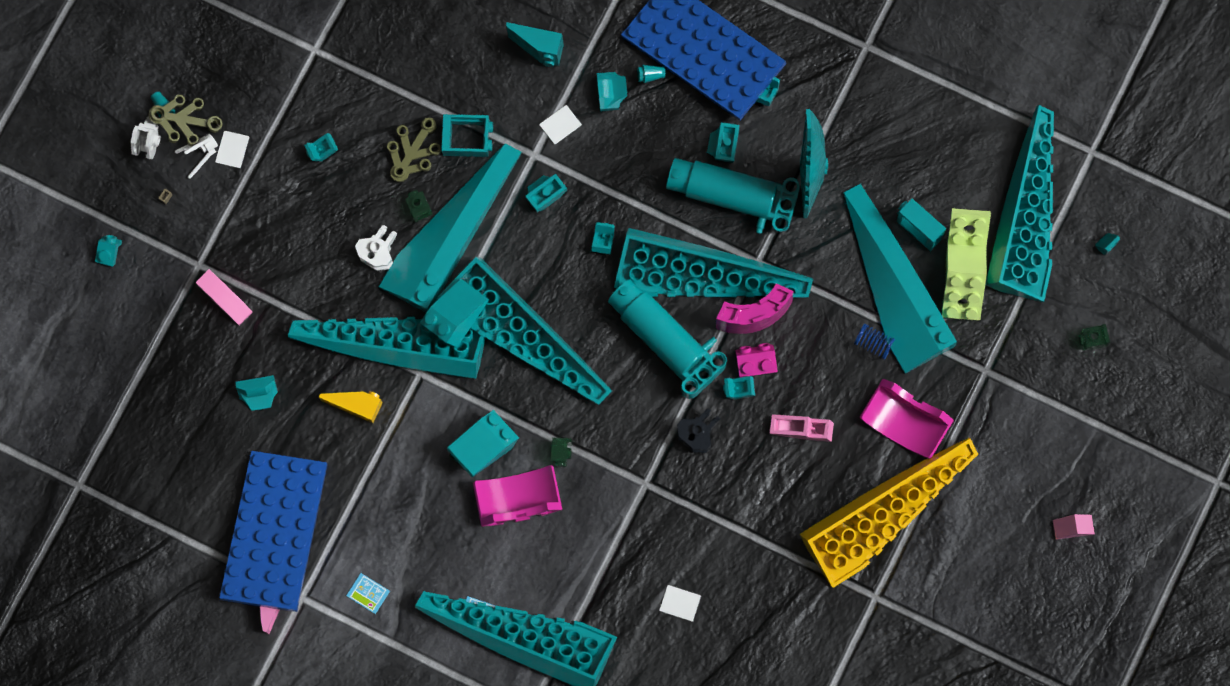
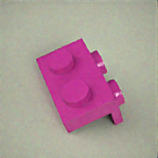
[735,343,778,378]

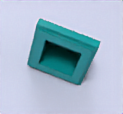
[1095,233,1120,255]

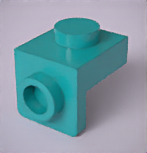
[757,77,780,106]
[304,133,338,162]
[592,222,615,254]
[95,235,122,267]
[723,376,755,400]

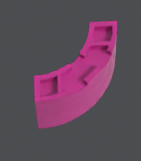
[716,284,794,334]
[860,379,954,459]
[473,465,562,527]

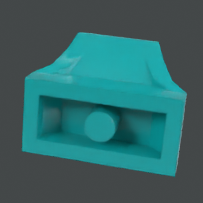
[597,72,627,111]
[707,122,740,163]
[525,174,567,212]
[236,375,278,411]

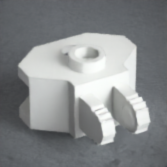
[131,116,161,159]
[355,225,397,271]

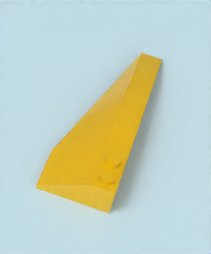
[800,438,978,588]

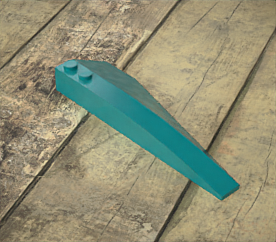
[985,105,1054,302]
[799,109,828,218]
[379,143,522,313]
[844,184,957,374]
[614,228,813,297]
[437,257,612,405]
[288,317,485,379]
[415,591,617,686]

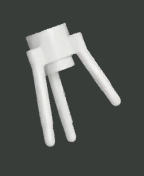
[175,134,218,179]

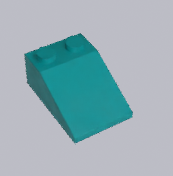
[506,22,564,67]
[420,279,489,347]
[447,410,519,477]

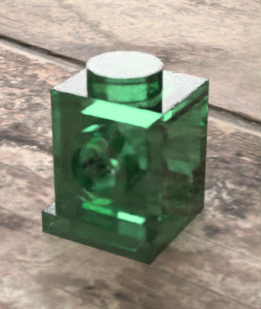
[405,190,433,222]
[1079,324,1110,351]
[551,438,572,467]

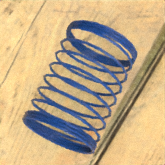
[854,324,895,360]

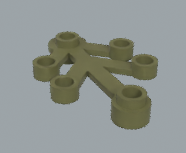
[148,95,222,146]
[387,118,441,182]

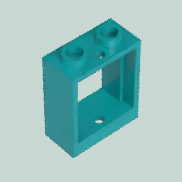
[442,114,493,157]
[897,198,946,252]

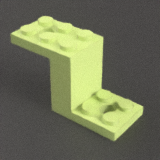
[942,208,991,320]

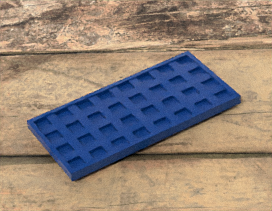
[621,0,786,121]
[220,451,328,612]

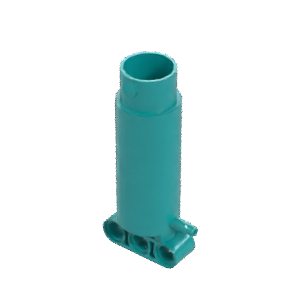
[666,158,800,234]
[608,279,727,399]

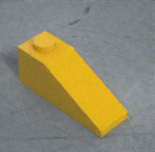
[319,391,383,423]

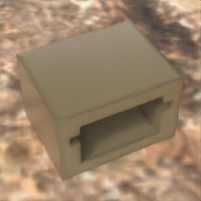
[158,189,172,204]

